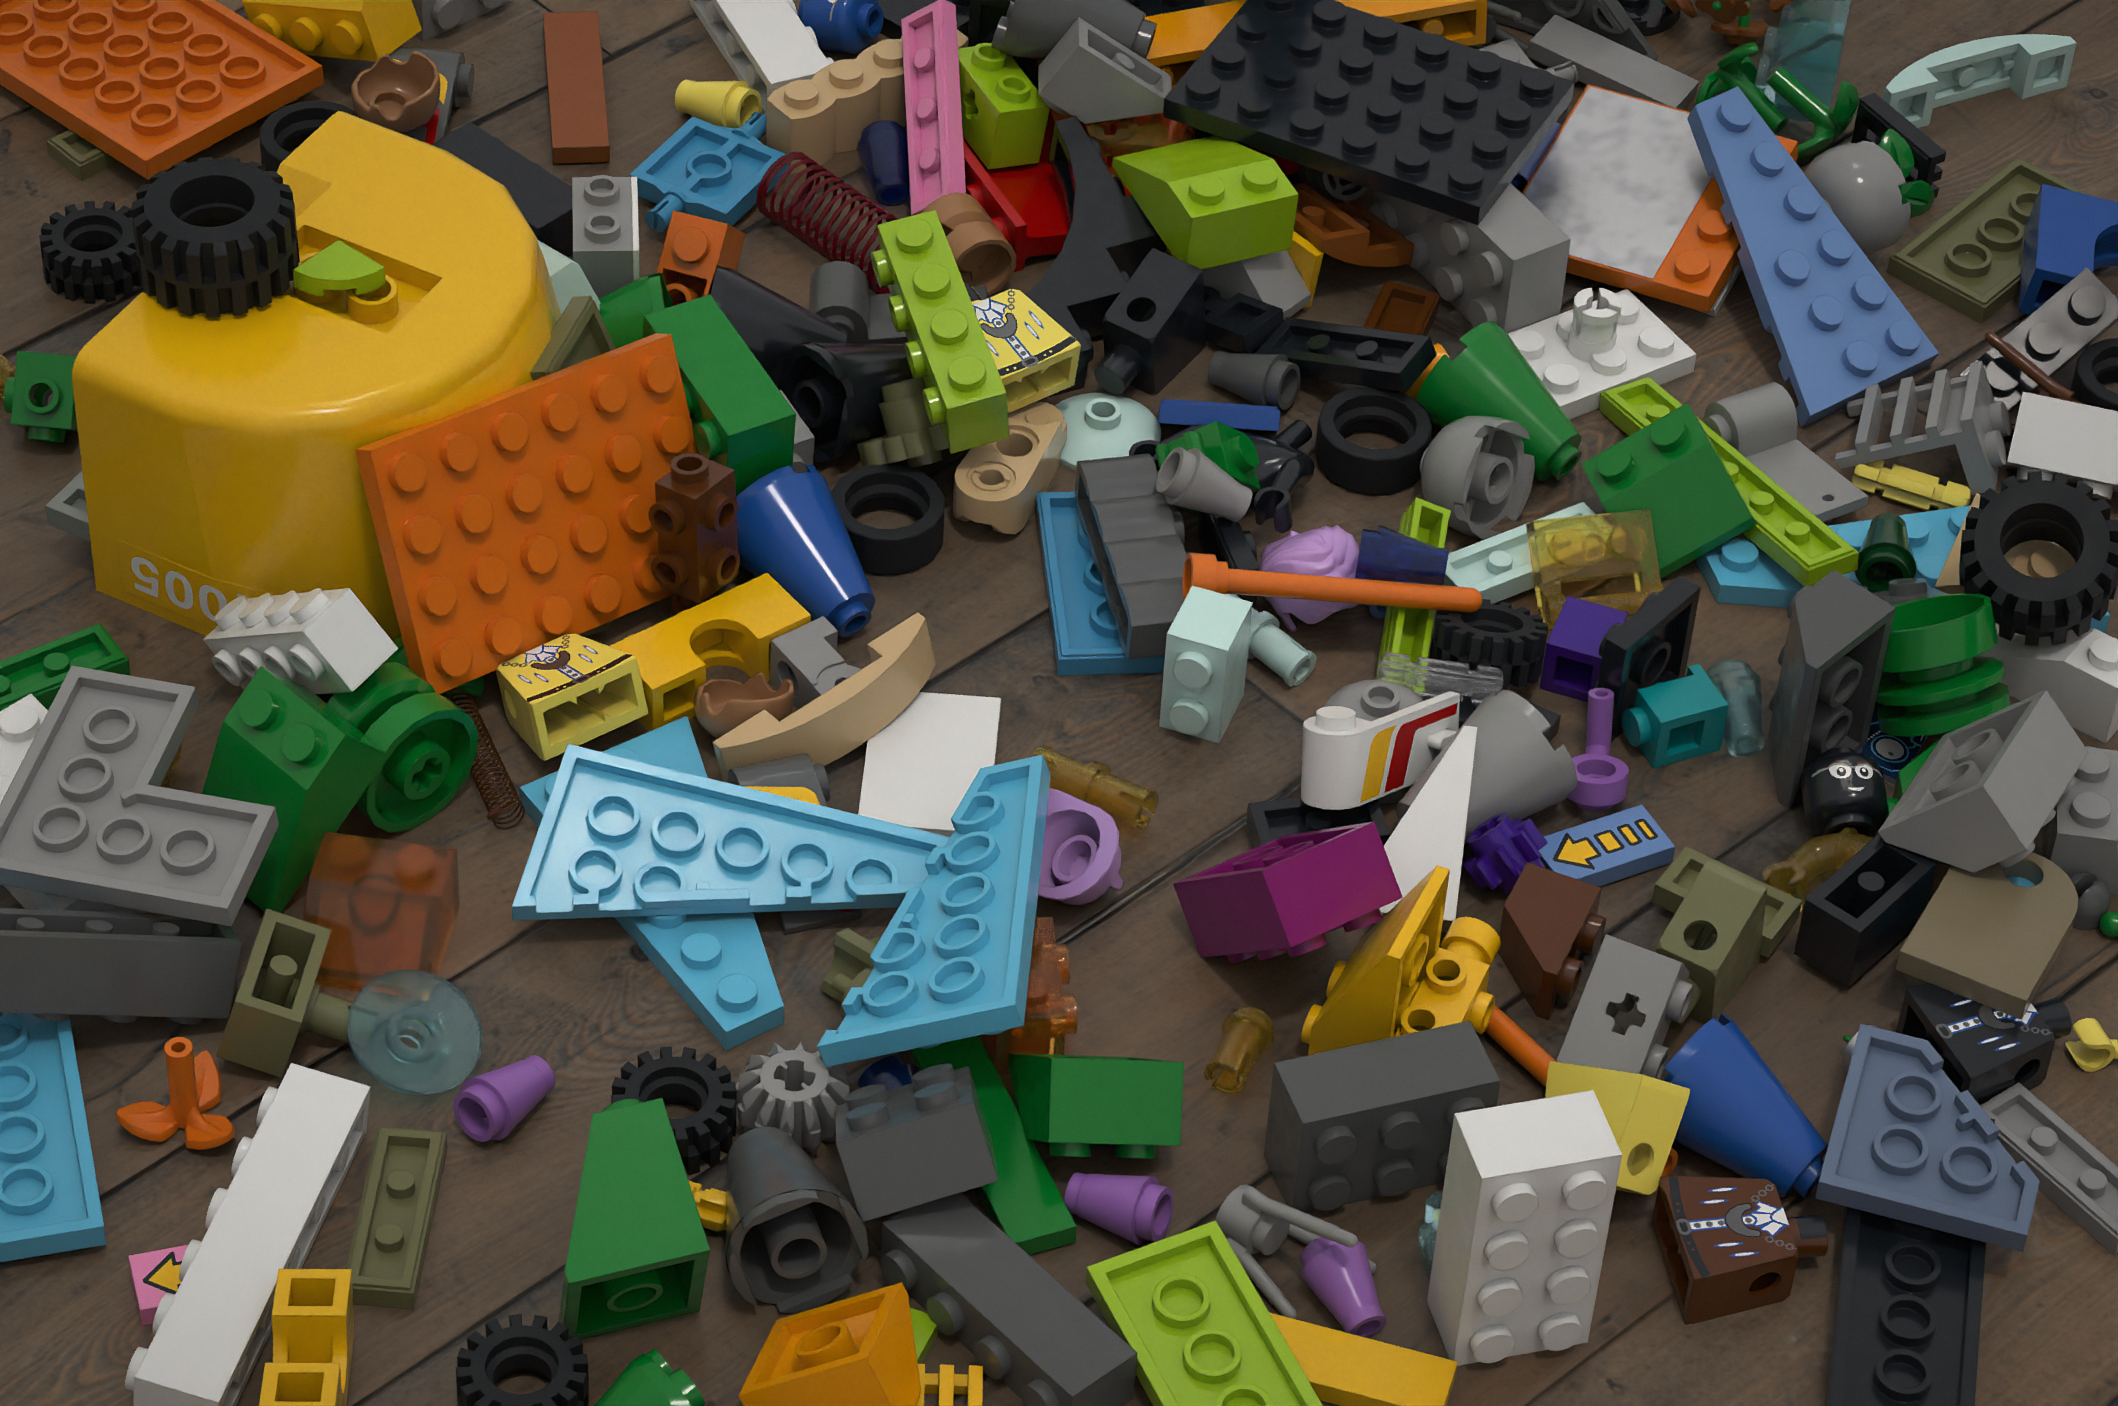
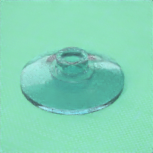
[347,970,483,1096]

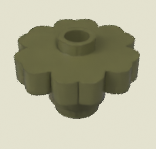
[857,377,948,468]

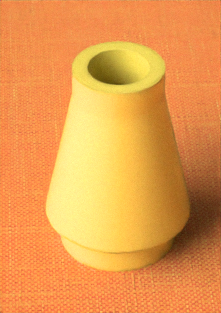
[675,79,762,128]

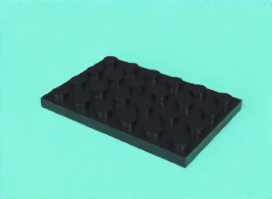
[1163,0,1574,225]

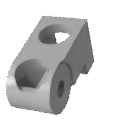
[769,616,861,709]

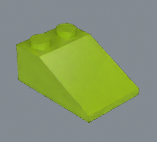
[1112,135,1299,269]

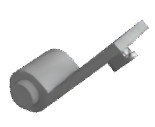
[1702,382,1868,524]

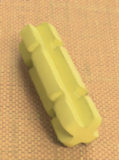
[1852,460,1971,511]

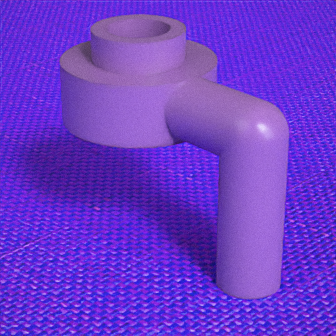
[1567,688,1629,812]

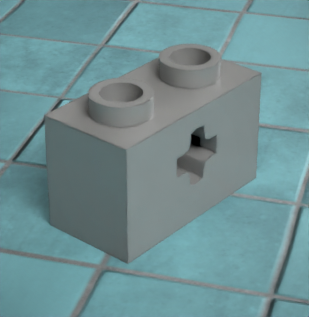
[1556,934,1695,1080]

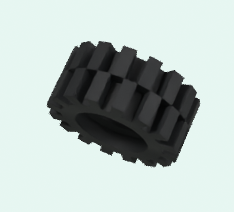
[39,201,143,304]
[1429,599,1548,689]
[611,1046,737,1175]
[455,1314,589,1406]

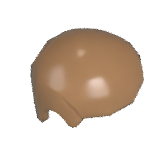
[351,51,440,133]
[693,673,795,740]

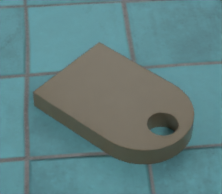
[1896,852,2078,1020]

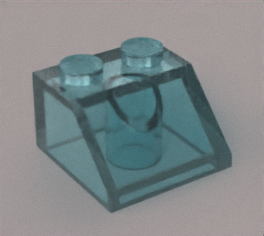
[1755,0,1852,124]

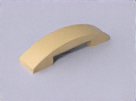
[712,612,936,783]

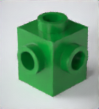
[4,351,78,443]

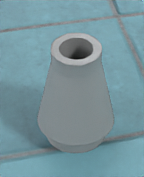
[1156,447,1252,522]

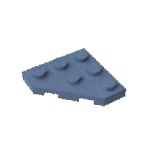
[1815,1023,2040,1252]

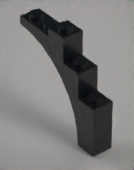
[1025,116,1167,399]

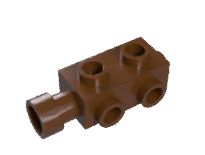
[648,453,740,617]

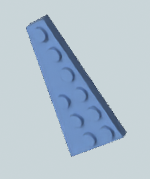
[1687,86,1939,428]

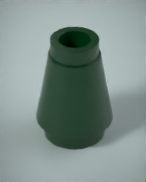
[1854,513,1916,592]

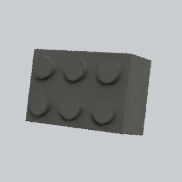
[1264,1021,1501,1213]

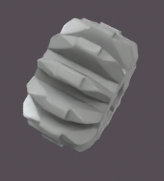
[736,1040,850,1156]

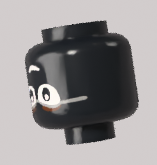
[1800,747,1887,848]

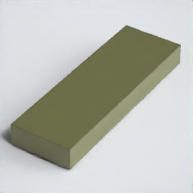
[346,1126,448,1309]

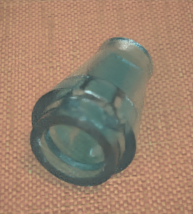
[1706,660,1765,757]

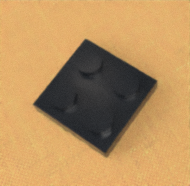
[1594,576,1701,742]

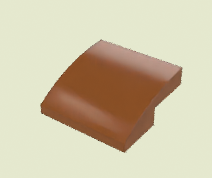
[1292,183,1414,267]

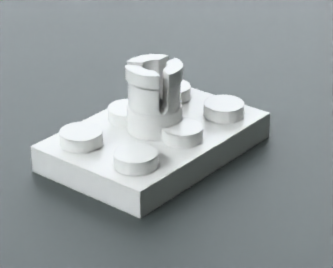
[1508,287,1697,420]

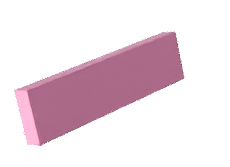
[901,0,966,216]

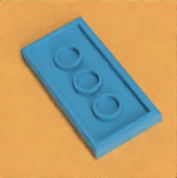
[1035,491,1165,676]

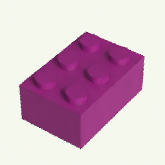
[1173,822,1403,964]

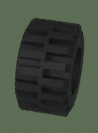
[131,157,300,317]
[1959,471,2118,646]

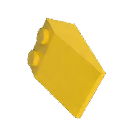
[1301,865,1450,1055]

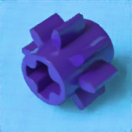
[1463,813,1548,895]

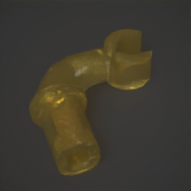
[1762,827,1874,912]

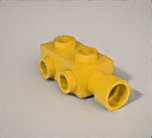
[1394,917,1501,1037]

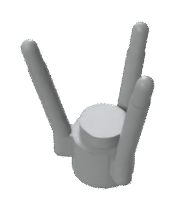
[1216,1184,1376,1319]

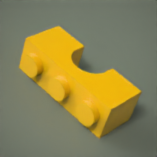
[610,573,811,732]
[259,1269,354,1406]

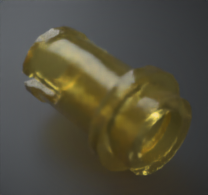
[1204,1007,1275,1094]

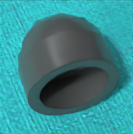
[2069,872,2110,930]

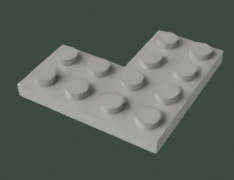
[0,666,279,926]

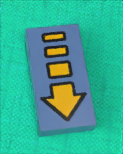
[1539,804,1675,887]

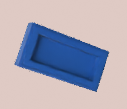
[1158,399,1280,431]

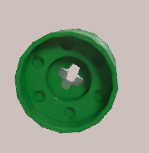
[1876,593,2011,737]

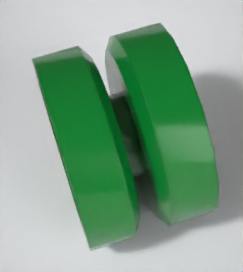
[327,662,478,832]

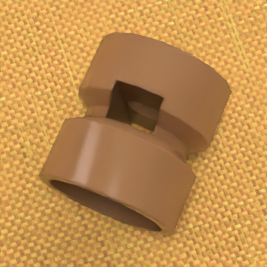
[922,192,1016,297]

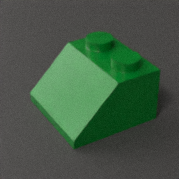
[1582,403,1757,585]
[1008,1053,1184,1159]

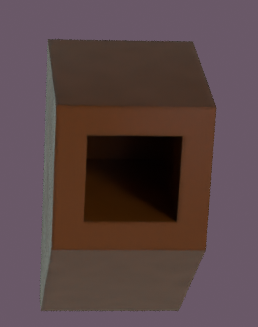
[1498,862,1606,1020]

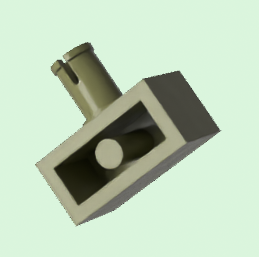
[216,908,378,1078]

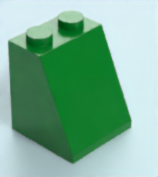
[559,1098,710,1340]

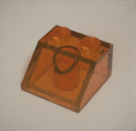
[303,832,460,1001]

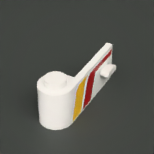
[1301,691,1460,810]

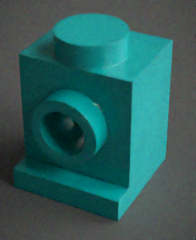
[1622,664,1729,769]

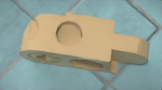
[953,401,1067,534]

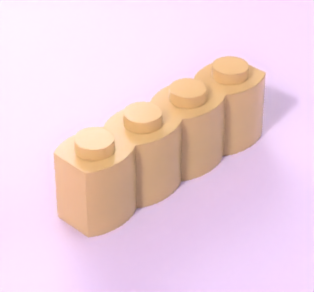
[766,30,968,174]

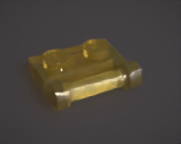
[1526,509,1665,632]

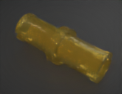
[1033,745,1158,829]

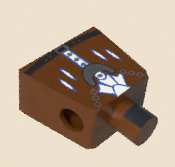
[1651,1176,1828,1325]

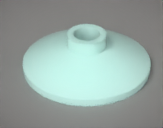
[1055,393,1161,471]

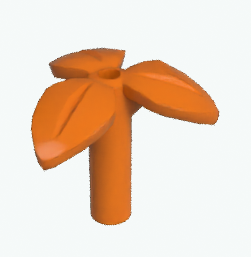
[115,1037,236,1150]

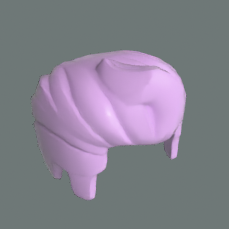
[1259,525,1372,633]

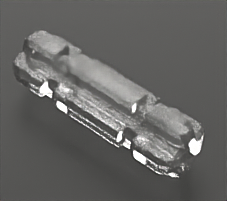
[1377,652,1503,704]

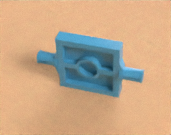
[630,112,788,233]

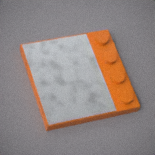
[1522,84,1798,313]

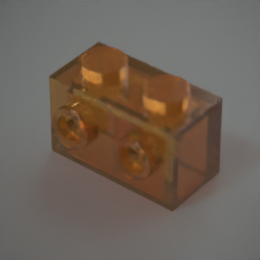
[990,917,1077,1075]

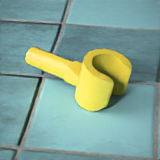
[2065,1018,2118,1072]

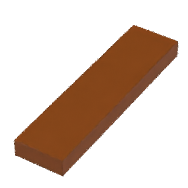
[543,11,610,164]

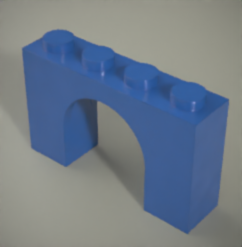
[2019,184,2118,315]

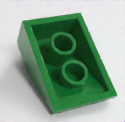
[202,666,389,913]

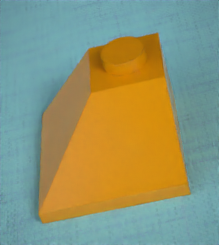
[738,1282,921,1406]

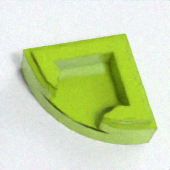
[293,240,385,297]

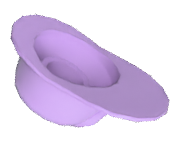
[1038,788,1124,905]

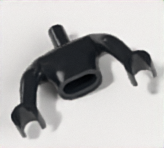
[1129,420,1315,533]

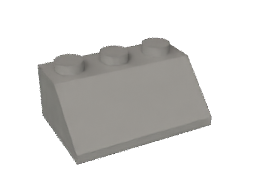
[1878,690,2088,873]

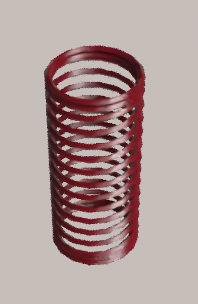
[756,152,898,294]

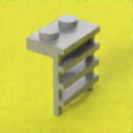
[1835,361,2011,495]

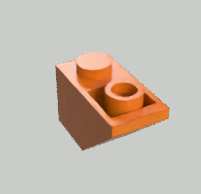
[657,210,746,306]

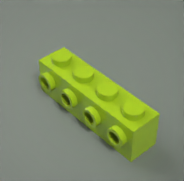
[871,210,1010,454]

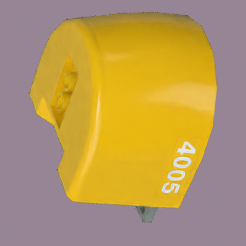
[45,111,561,641]

